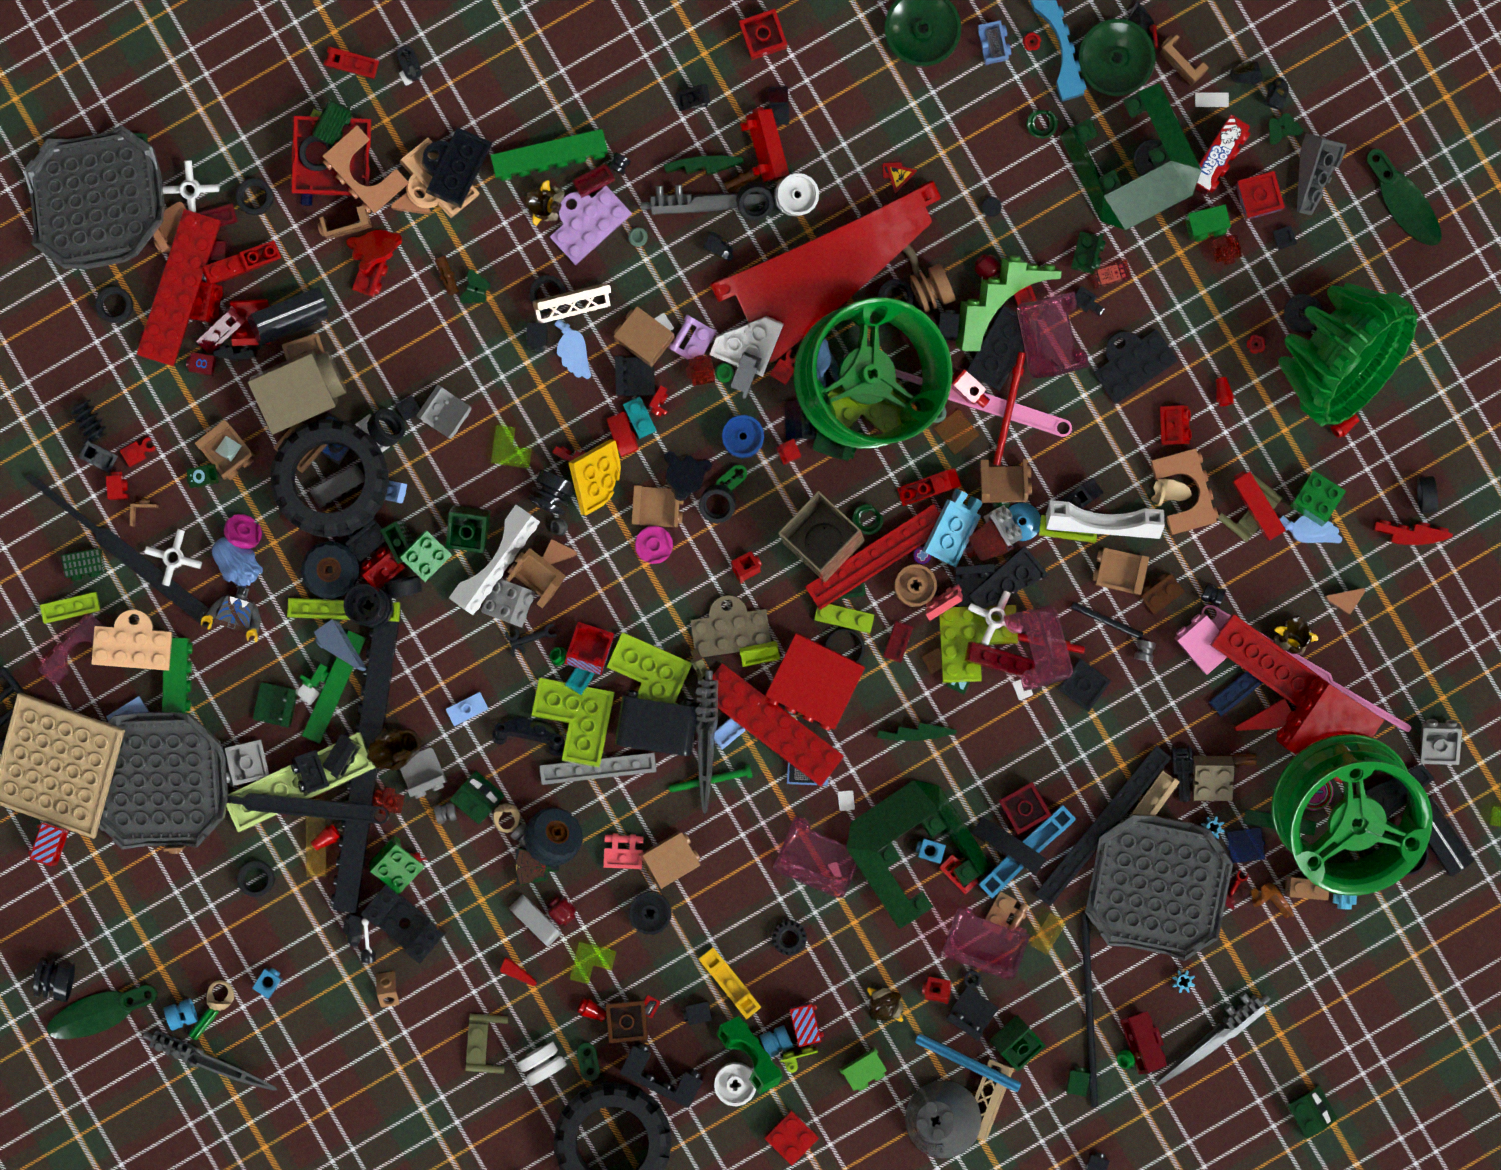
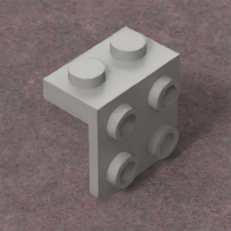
[416,385,471,439]
[983,505,1023,550]
[481,579,535,627]
[400,748,447,799]

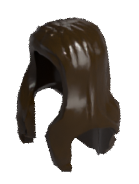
[367,729,422,771]

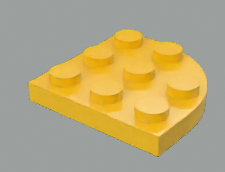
[568,439,621,516]

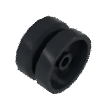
[629,892,672,935]

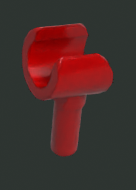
[1229,870,1249,895]

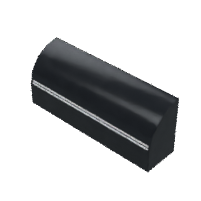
[247,287,328,346]
[1428,796,1475,877]

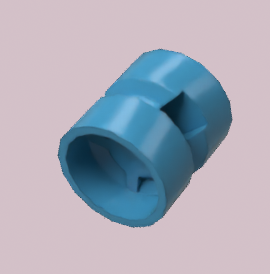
[164,998,198,1031]
[759,1025,794,1058]

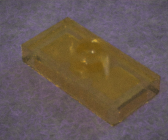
[1030,912,1067,955]

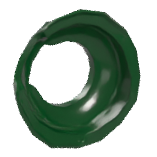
[1026,110,1058,139]
[852,504,883,535]

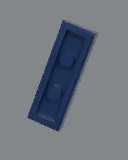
[1209,671,1263,717]

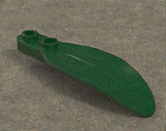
[1366,149,1442,246]
[47,985,158,1039]

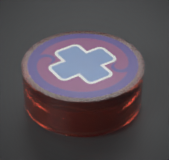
[913,546,932,565]

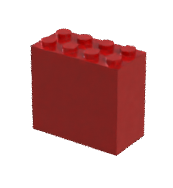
[766,632,865,731]
[1275,676,1384,784]

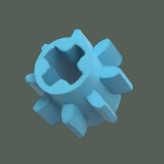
[1201,816,1225,839]
[1333,894,1357,909]
[1172,970,1195,993]

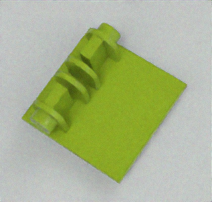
[780,1046,818,1073]

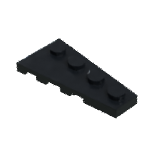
[967,546,1049,609]
[1365,764,1434,818]

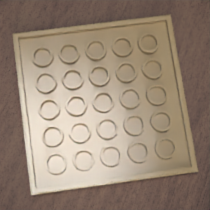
[0,693,125,839]

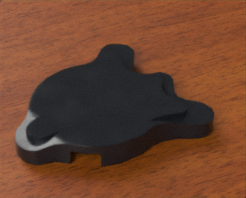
[664,451,712,501]

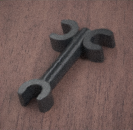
[505,624,557,657]

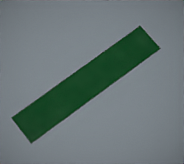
[1243,809,1317,836]

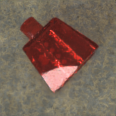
[965,520,1015,561]

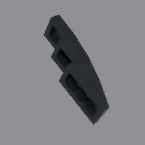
[972,817,1047,876]

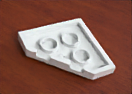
[709,316,784,377]

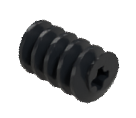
[71,399,108,442]

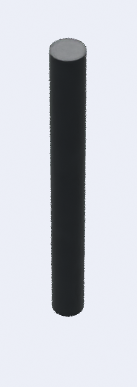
[1071,602,1144,640]

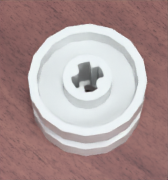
[774,173,819,217]
[517,1041,567,1086]
[714,1062,756,1106]

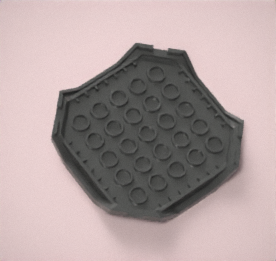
[23,125,165,269]
[99,711,228,849]
[1085,814,1233,961]

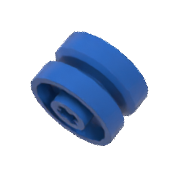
[722,415,764,459]

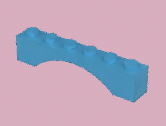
[1030,0,1086,102]
[978,805,1076,898]

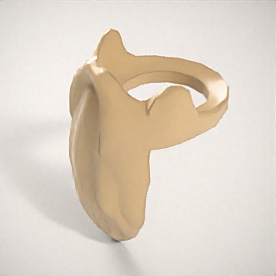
[1151,478,1192,506]
[493,803,521,833]
[206,980,235,1011]

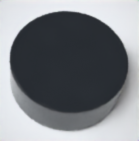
[982,197,1002,217]

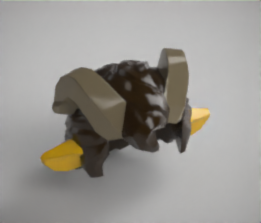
[524,180,565,226]
[1274,615,1318,655]
[867,987,903,1022]

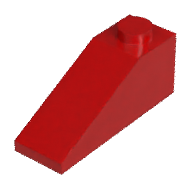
[1233,699,1292,731]

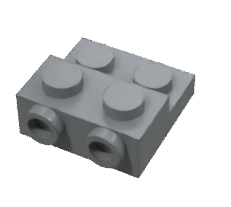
[1420,719,1462,765]
[223,740,269,787]

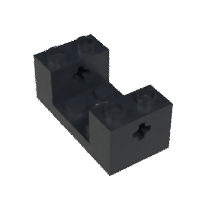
[361,884,447,964]
[620,1042,703,1109]

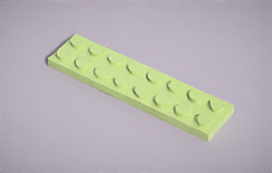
[226,733,376,832]

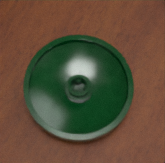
[884,0,961,67]
[1079,19,1156,96]

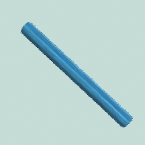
[915,1034,1021,1092]

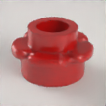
[1022,32,1041,51]
[1247,335,1265,354]

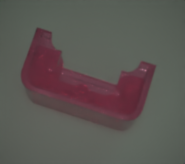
[1004,605,1073,691]

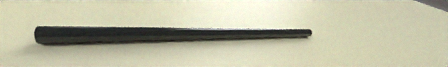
[1081,914,1098,1107]

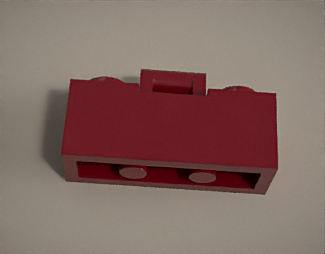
[1120,1011,1167,1075]

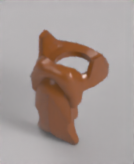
[1251,883,1294,919]

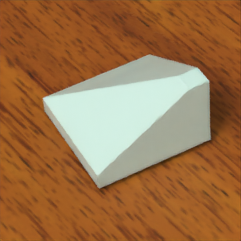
[215,436,242,462]

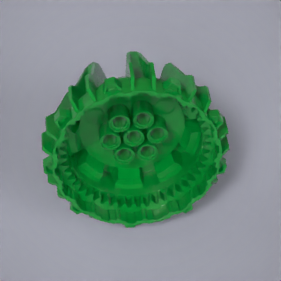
[1278,282,1418,427]

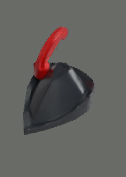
[1128,1,1158,49]

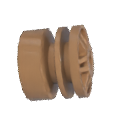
[910,263,955,313]

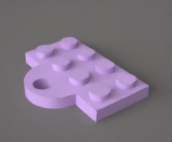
[550,186,632,265]

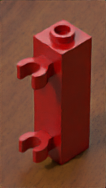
[740,107,790,182]
[1232,471,1286,541]

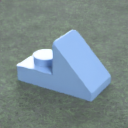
[385,481,407,503]

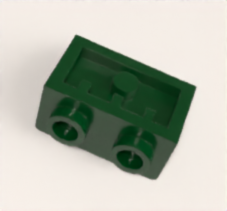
[1071,231,1106,274]

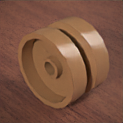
[894,565,937,607]

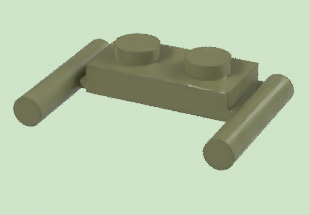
[1217,474,1283,542]
[466,1013,508,1074]

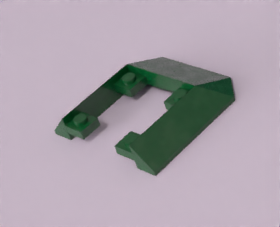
[1060,83,1202,230]
[846,780,992,929]

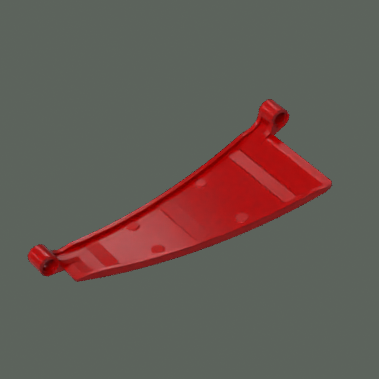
[710,180,941,363]

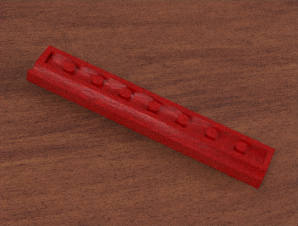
[804,504,940,610]

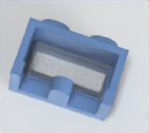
[977,20,1011,65]

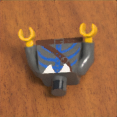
[200,586,261,642]

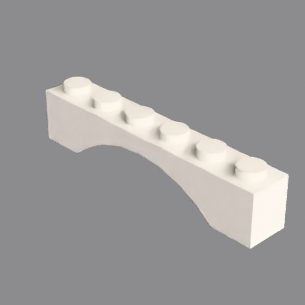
[1046,500,1165,539]
[449,505,540,615]

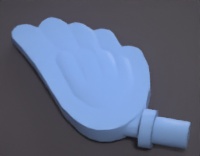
[555,319,591,379]
[1279,515,1342,543]

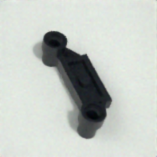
[492,716,564,756]

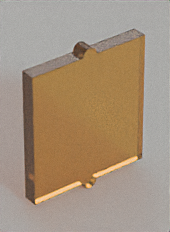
[934,409,979,455]

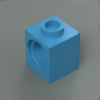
[915,838,946,864]
[252,967,283,999]

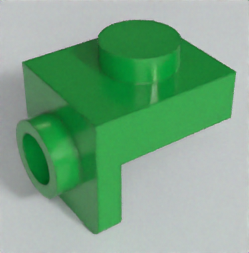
[299,663,329,688]

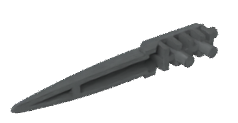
[641,184,774,215]
[695,670,718,814]
[1154,992,1271,1086]
[143,1031,277,1091]

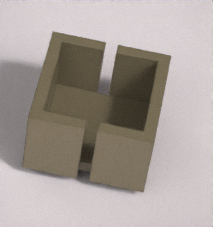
[1192,756,1234,801]

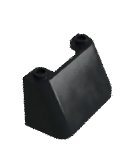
[615,690,699,756]

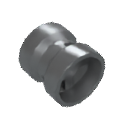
[1134,640,1156,662]
[434,801,457,824]
[510,823,526,849]

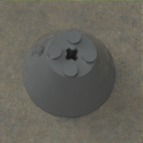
[905,1081,982,1158]

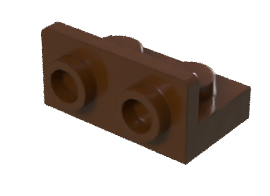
[1140,573,1184,615]

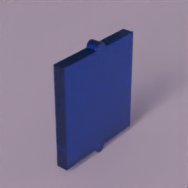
[1227,827,1265,863]

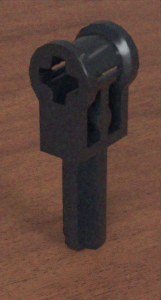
[1171,745,1193,802]

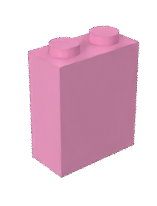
[1174,613,1227,675]

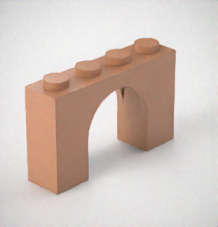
[322,125,409,214]
[1150,449,1219,535]

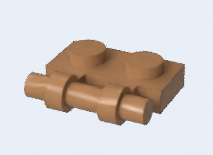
[982,891,1029,940]

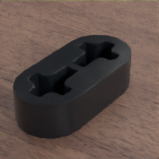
[397,45,422,82]

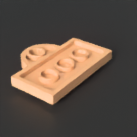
[400,138,480,218]
[92,610,172,671]

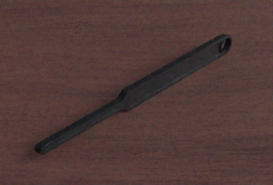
[26,474,215,627]
[227,793,390,824]

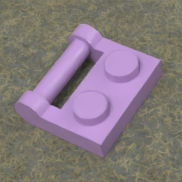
[668,315,716,365]

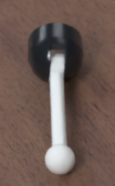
[360,918,376,964]

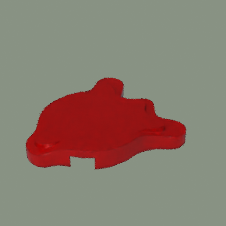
[346,230,402,273]

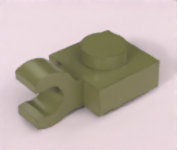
[690,648,710,680]

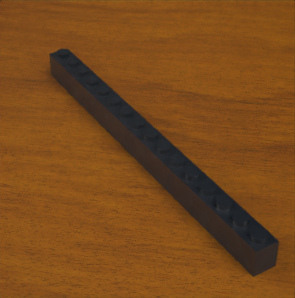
[330,608,401,913]

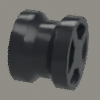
[607,152,631,175]

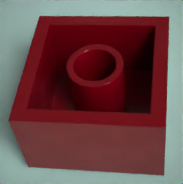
[998,782,1052,834]

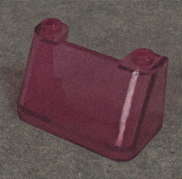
[1017,292,1090,378]
[773,817,857,898]
[940,906,1030,981]

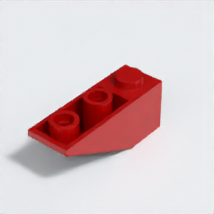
[897,468,961,506]

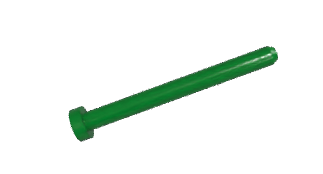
[668,764,753,792]

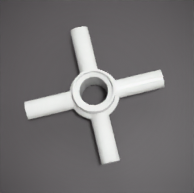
[163,160,219,213]
[145,529,202,586]
[968,591,1024,645]

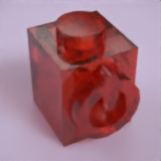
[686,355,715,386]

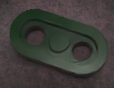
[577,1042,600,1081]

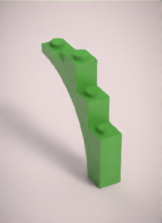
[956,255,1062,351]

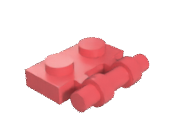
[926,584,963,621]
[603,833,644,869]

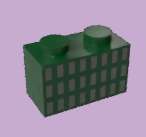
[380,521,414,564]
[61,548,106,581]

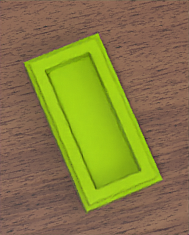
[739,641,780,667]

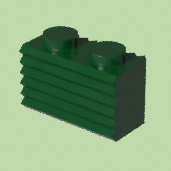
[312,98,352,145]

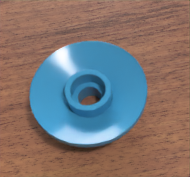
[1008,503,1041,541]

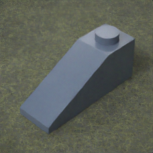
[314,619,366,671]

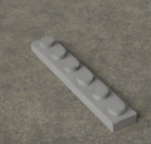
[540,753,657,785]

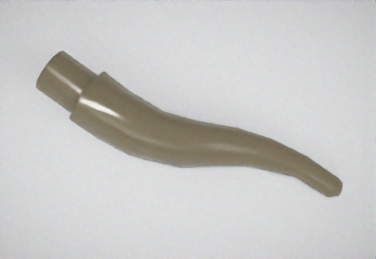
[902,244,921,282]

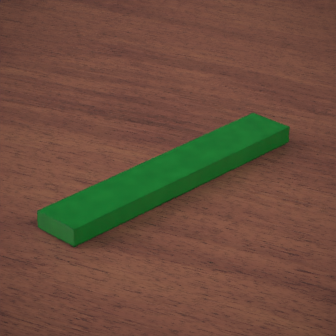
[302,631,367,744]

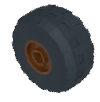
[301,541,359,599]
[524,807,583,866]

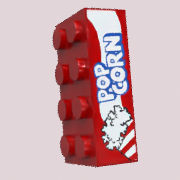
[1196,114,1251,196]

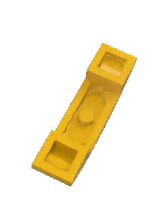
[698,947,762,1020]

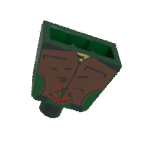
[516,848,559,886]

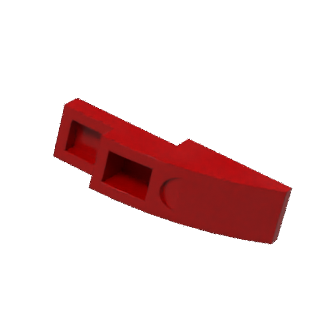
[202,240,281,286]
[1372,520,1453,545]

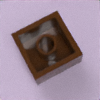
[606,999,648,1043]

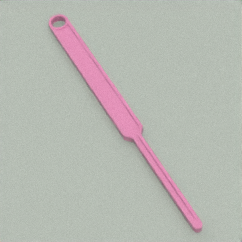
[844,354,1072,437]
[1201,605,1411,732]

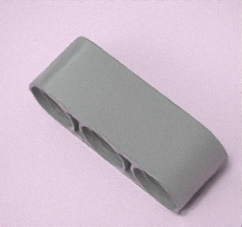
[310,464,365,508]
[509,894,562,947]

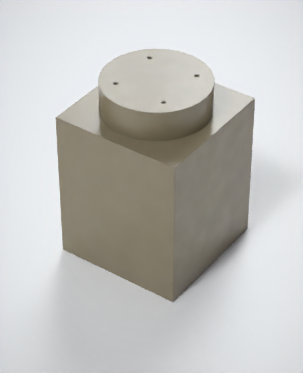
[248,348,347,435]
[778,491,865,582]

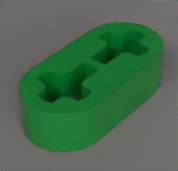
[716,465,747,491]

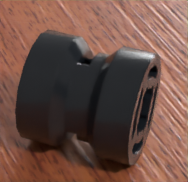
[1201,582,1226,607]

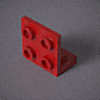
[230,299,271,346]

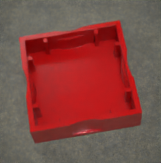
[291,116,371,196]

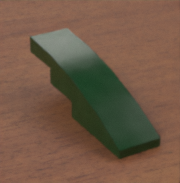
[664,155,744,176]
[877,723,957,741]

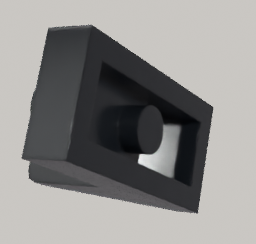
[676,84,710,112]
[769,86,789,125]
[77,440,118,473]

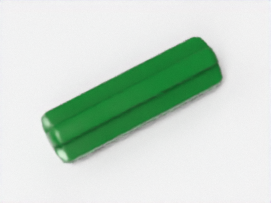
[189,1008,219,1040]

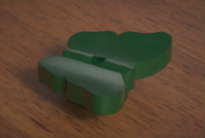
[1268,113,1304,145]
[459,269,491,304]

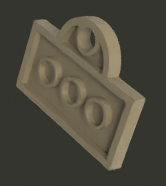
[690,596,771,657]

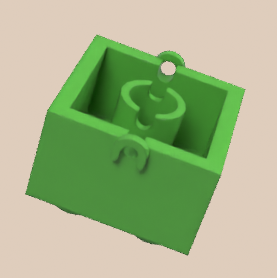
[839,1047,887,1092]

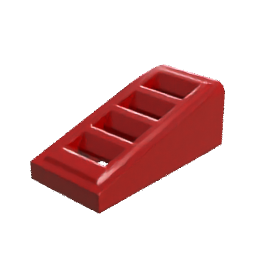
[939,854,979,895]
[500,957,538,986]

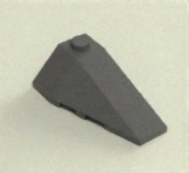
[1297,133,1347,215]

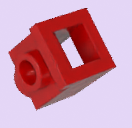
[776,439,801,465]
[106,472,130,500]
[731,551,762,584]
[922,977,952,1004]

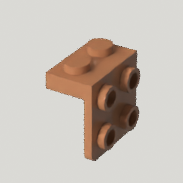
[153,202,187,253]

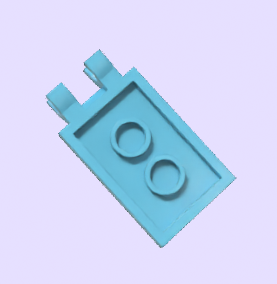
[922,488,982,567]

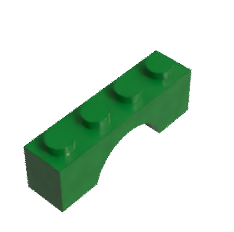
[716,1016,783,1094]

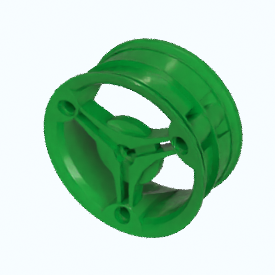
[794,298,953,449]
[1271,734,1433,896]

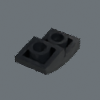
[213,345,256,361]

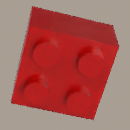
[739,9,788,61]
[765,1109,819,1166]

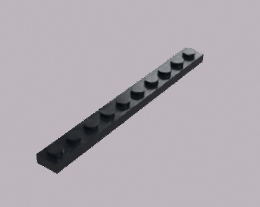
[1035,746,1171,906]

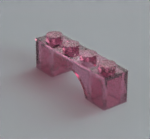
[38,614,106,686]

